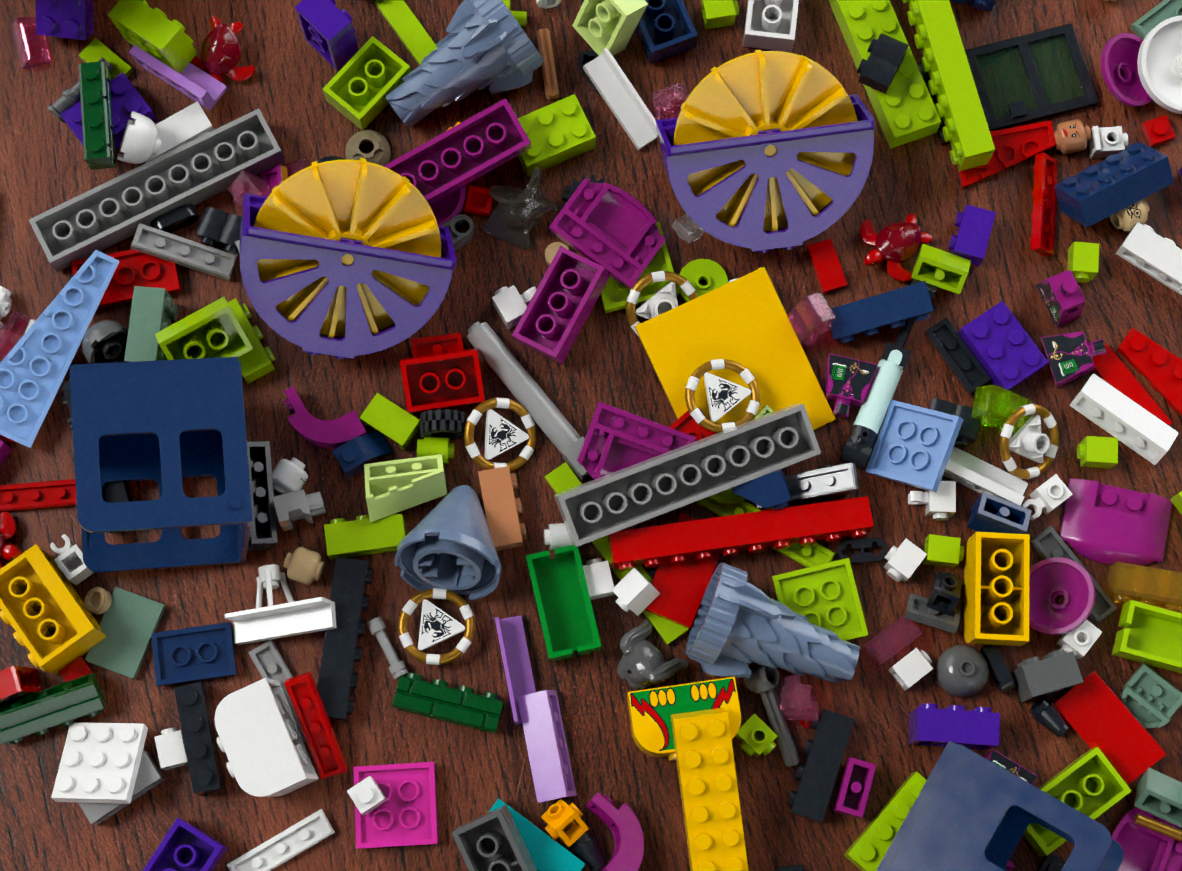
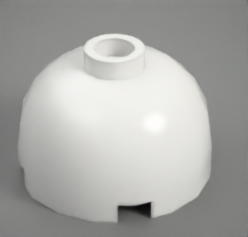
[117,111,162,164]

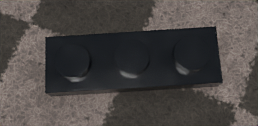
[924,317,991,395]

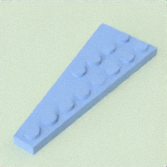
[0,250,119,448]

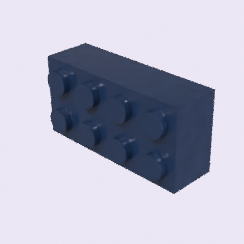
[635,0,698,65]
[1054,142,1174,227]

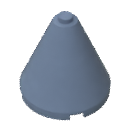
[394,485,501,600]

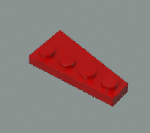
[956,120,1056,189]
[1117,327,1182,416]

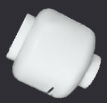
[272,457,308,494]

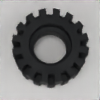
[420,409,467,440]

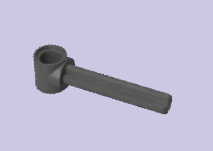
[744,665,800,767]

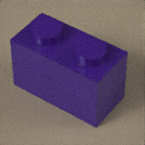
[948,204,996,266]

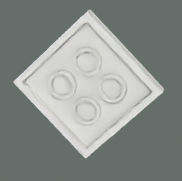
[51,722,148,804]

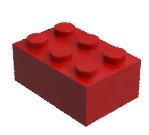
[400,348,485,412]

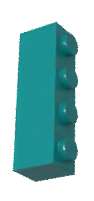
[489,798,585,871]

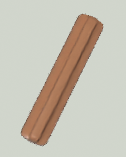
[536,28,559,100]

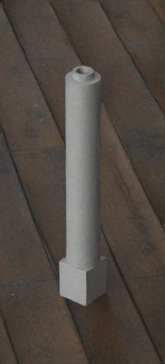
[467,321,590,481]

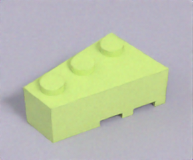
[364,454,447,522]

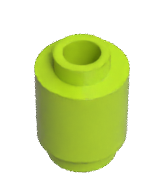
[417,437,455,463]

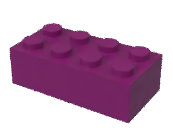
[511,246,610,365]

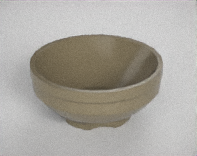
[345,130,391,166]

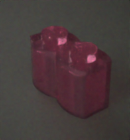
[787,291,836,346]

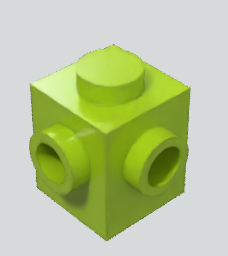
[735,713,777,757]

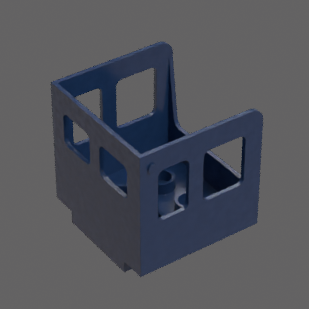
[69,357,253,573]
[876,740,1124,871]

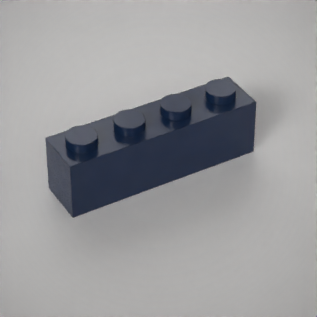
[825,281,934,344]

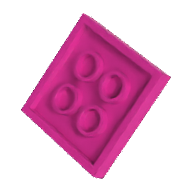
[353,762,438,849]

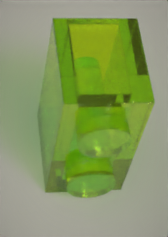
[971,385,1031,435]

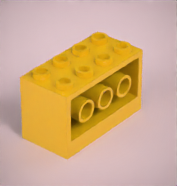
[0,544,107,675]

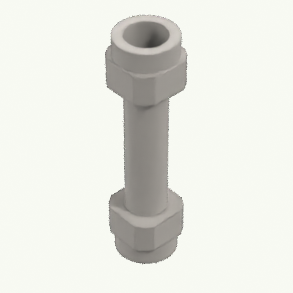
[367,616,408,680]

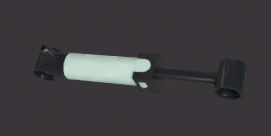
[839,278,937,470]

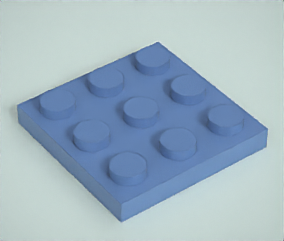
[865,400,963,493]

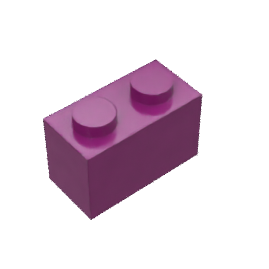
[833,757,876,819]

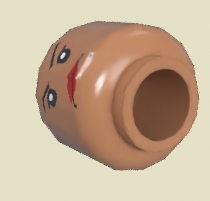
[1054,119,1091,155]

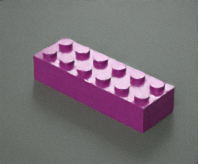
[383,98,531,205]

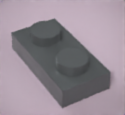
[904,593,961,634]

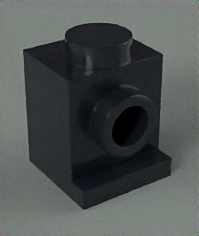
[926,572,963,616]

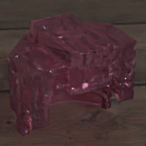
[652,83,690,120]
[780,675,819,721]

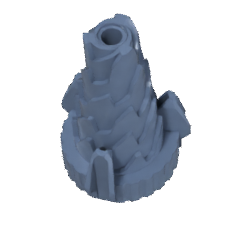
[385,0,545,128]
[685,562,860,682]

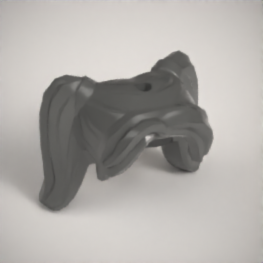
[617,619,689,690]

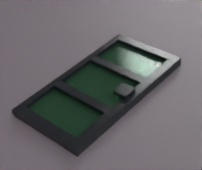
[916,23,1099,145]

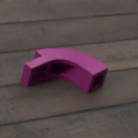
[284,386,367,449]
[585,792,644,871]

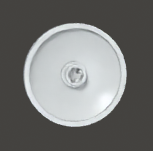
[1137,15,1182,114]

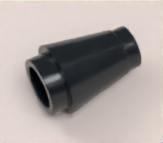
[1029,697,1069,737]
[571,830,606,871]

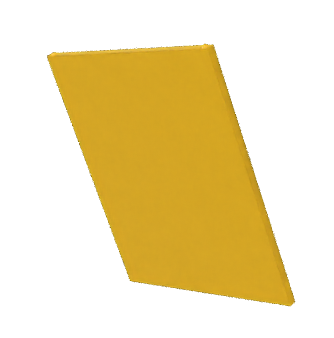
[635,267,836,430]

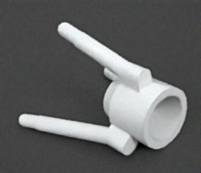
[256,564,294,608]

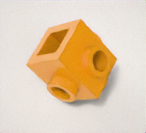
[541,798,589,847]

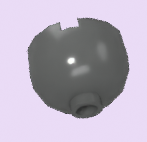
[82,320,128,364]
[934,645,989,698]

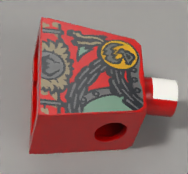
[0,665,42,705]

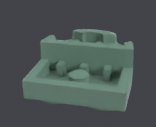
[1121,662,1182,728]

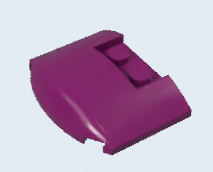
[549,179,666,289]
[577,401,696,479]
[1059,478,1172,568]
[1111,807,1182,871]

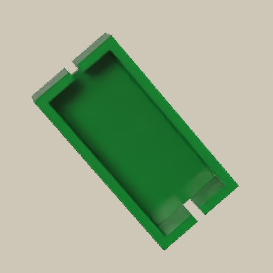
[526,545,601,662]

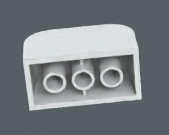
[214,678,319,797]

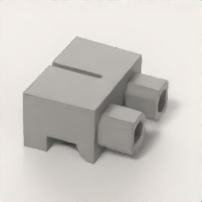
[273,489,326,532]

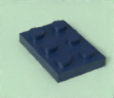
[151,622,237,687]

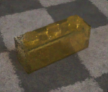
[1106,561,1182,613]

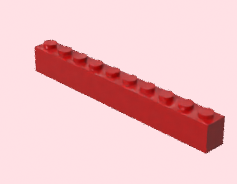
[608,496,874,571]

